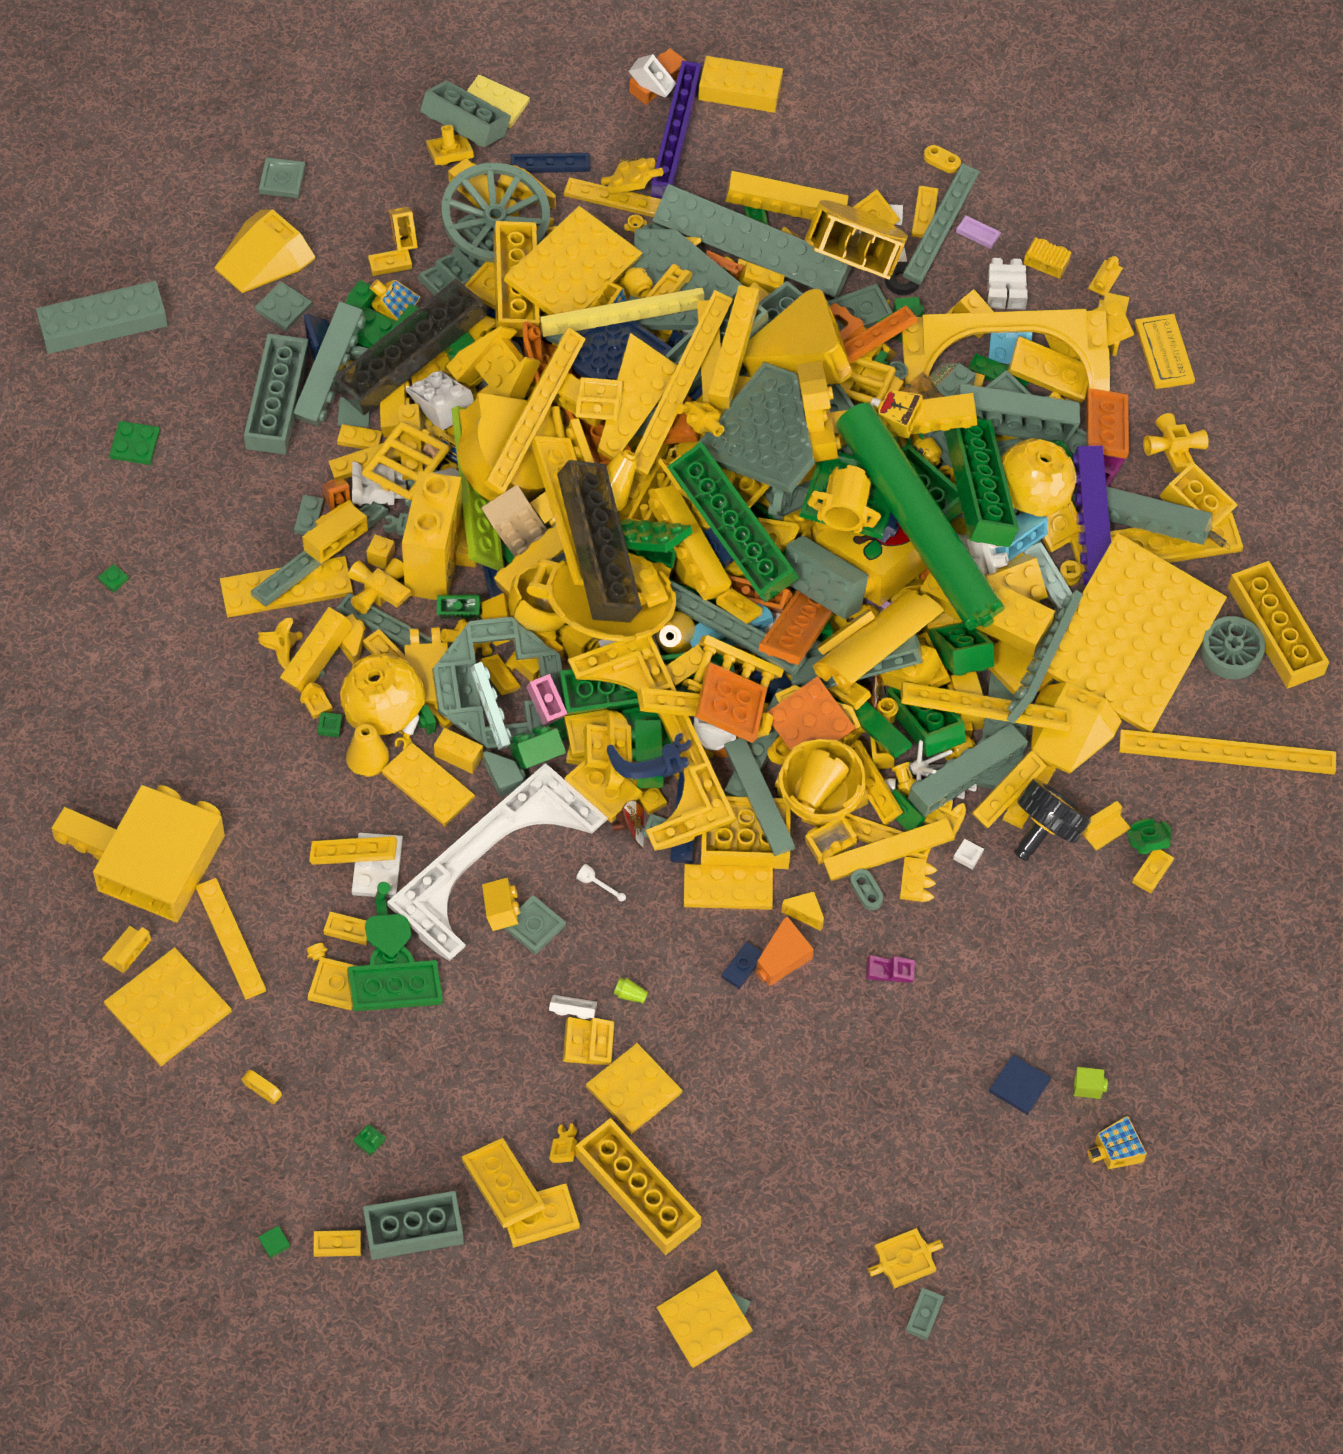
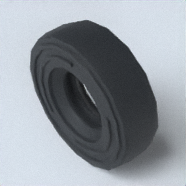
[885,261,919,295]

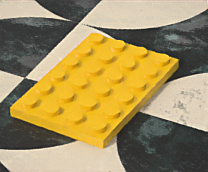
[504,206,642,315]

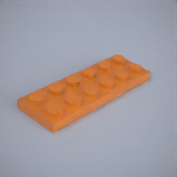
[758,590,834,665]

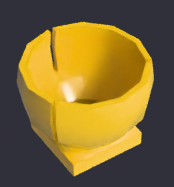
[508,566,566,641]

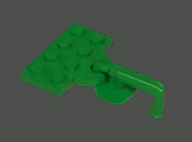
[347,882,443,1012]

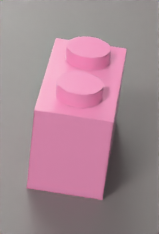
[526,674,567,725]

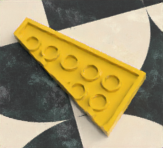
[597,333,677,460]

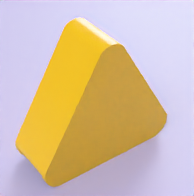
[742,289,852,384]

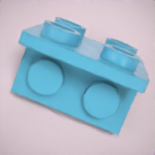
[988,332,1032,364]

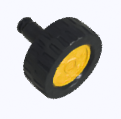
[1014,778,1091,861]

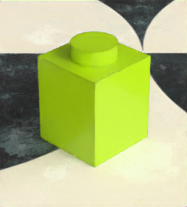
[1073,1067,1108,1099]

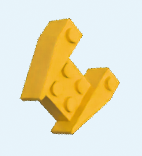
[446,326,541,400]
[797,361,841,462]

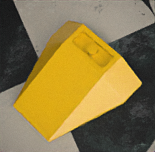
[215,209,315,293]
[1031,682,1122,774]

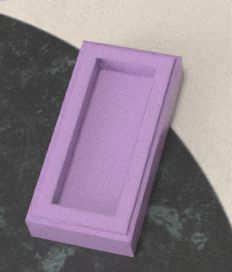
[956,216,1001,249]

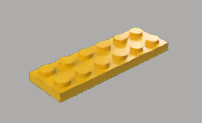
[220,556,353,618]

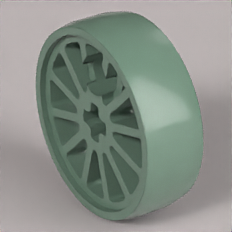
[1200,616,1265,679]

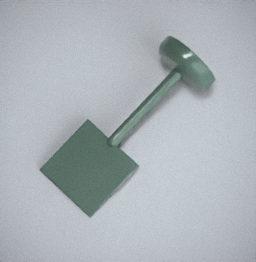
[338,346,372,427]

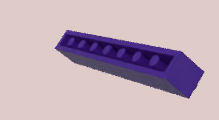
[651,60,701,199]
[1071,446,1111,587]

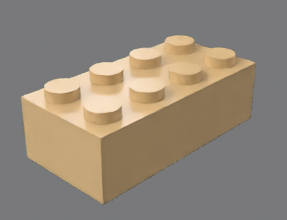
[482,485,547,557]

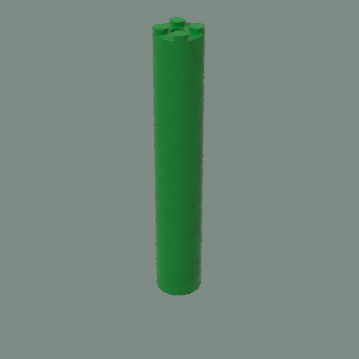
[836,402,1005,631]

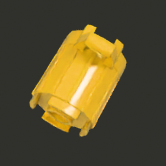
[807,465,881,533]

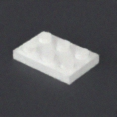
[352,833,403,898]

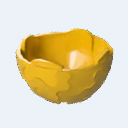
[1001,438,1076,517]
[340,654,426,735]
[778,739,866,823]

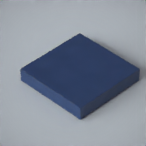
[989,1055,1052,1115]

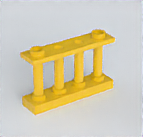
[683,635,784,714]

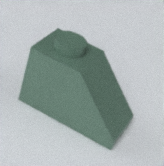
[483,751,526,797]

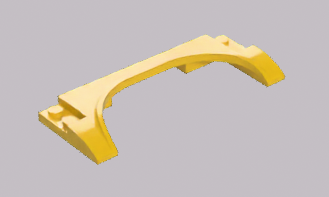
[902,309,1110,398]
[568,636,736,851]

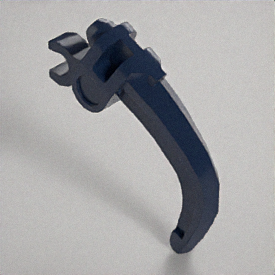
[607,733,691,779]

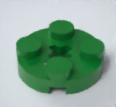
[1127,819,1172,854]

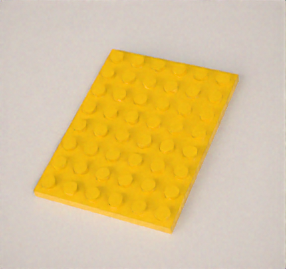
[1046,533,1227,733]

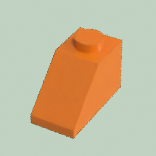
[322,478,351,511]

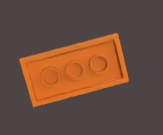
[1086,387,1129,459]

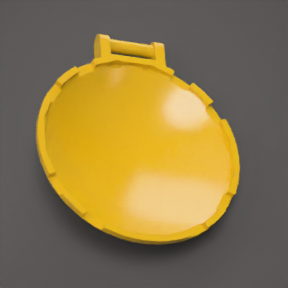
[527,549,676,641]

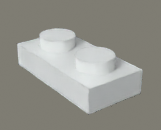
[549,995,597,1019]

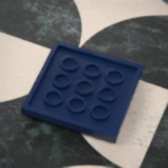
[571,321,672,380]

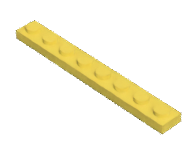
[540,288,704,337]

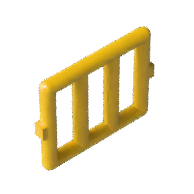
[843,355,896,403]
[362,421,450,500]

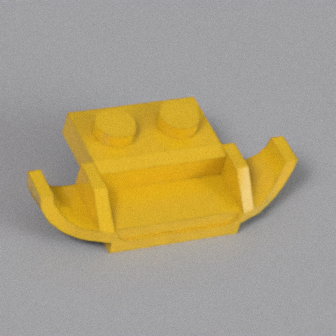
[584,710,632,790]

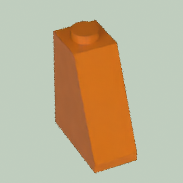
[756,917,814,986]

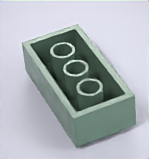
[420,80,511,147]
[785,536,869,619]
[363,1191,464,1260]

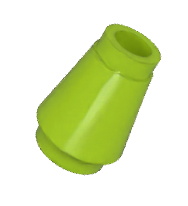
[613,977,648,1004]

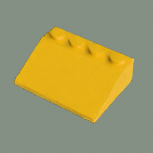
[701,796,790,869]

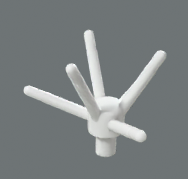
[909,740,953,781]

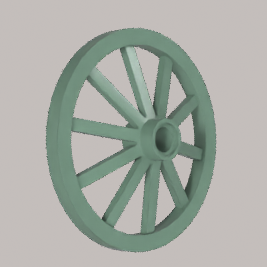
[441,163,550,262]

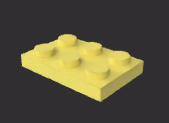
[467,75,530,128]

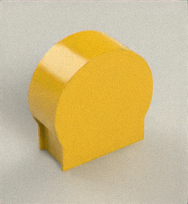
[805,200,908,280]
[458,393,557,503]

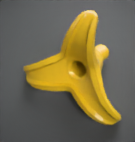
[258,618,303,670]

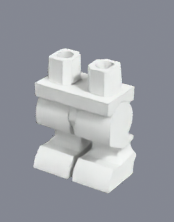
[987,258,1028,310]
[352,461,406,506]
[957,533,1009,574]

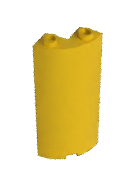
[812,590,944,691]

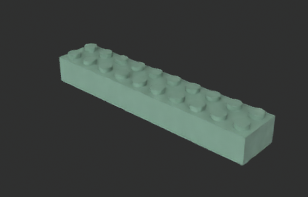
[652,184,852,299]

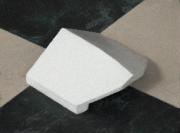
[693,716,736,750]

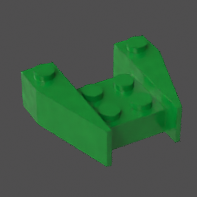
[345,280,430,369]

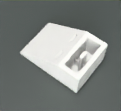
[406,370,474,430]

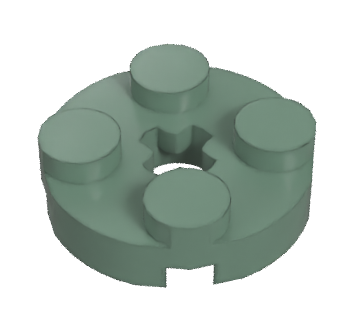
[768,487,793,521]

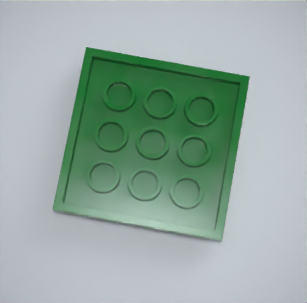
[800,452,890,539]

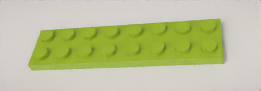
[451,406,504,570]

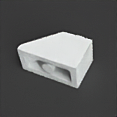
[629,54,676,97]

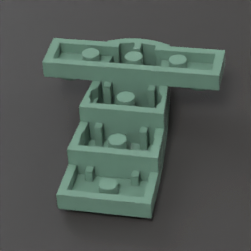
[418,214,494,305]

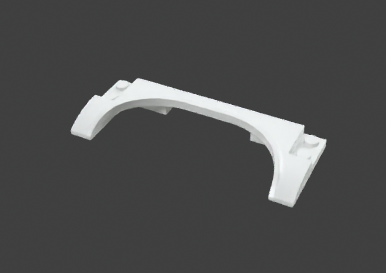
[387,763,608,961]

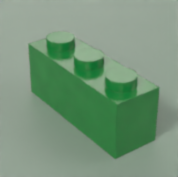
[631,720,664,788]

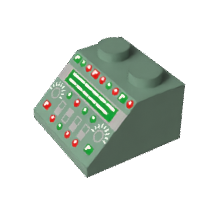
[916,363,976,399]

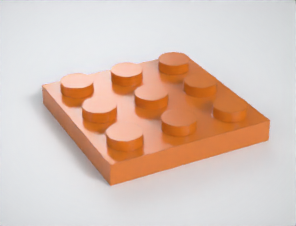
[695,662,767,743]
[766,676,856,751]

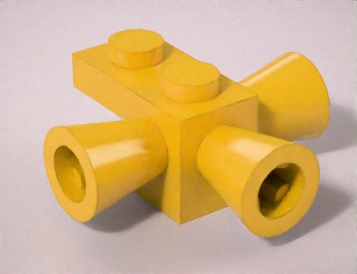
[1143,413,1208,473]
[348,558,411,614]

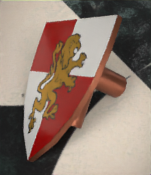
[861,674,886,710]
[612,801,644,848]

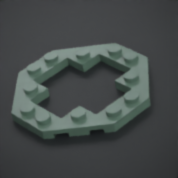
[432,617,562,750]

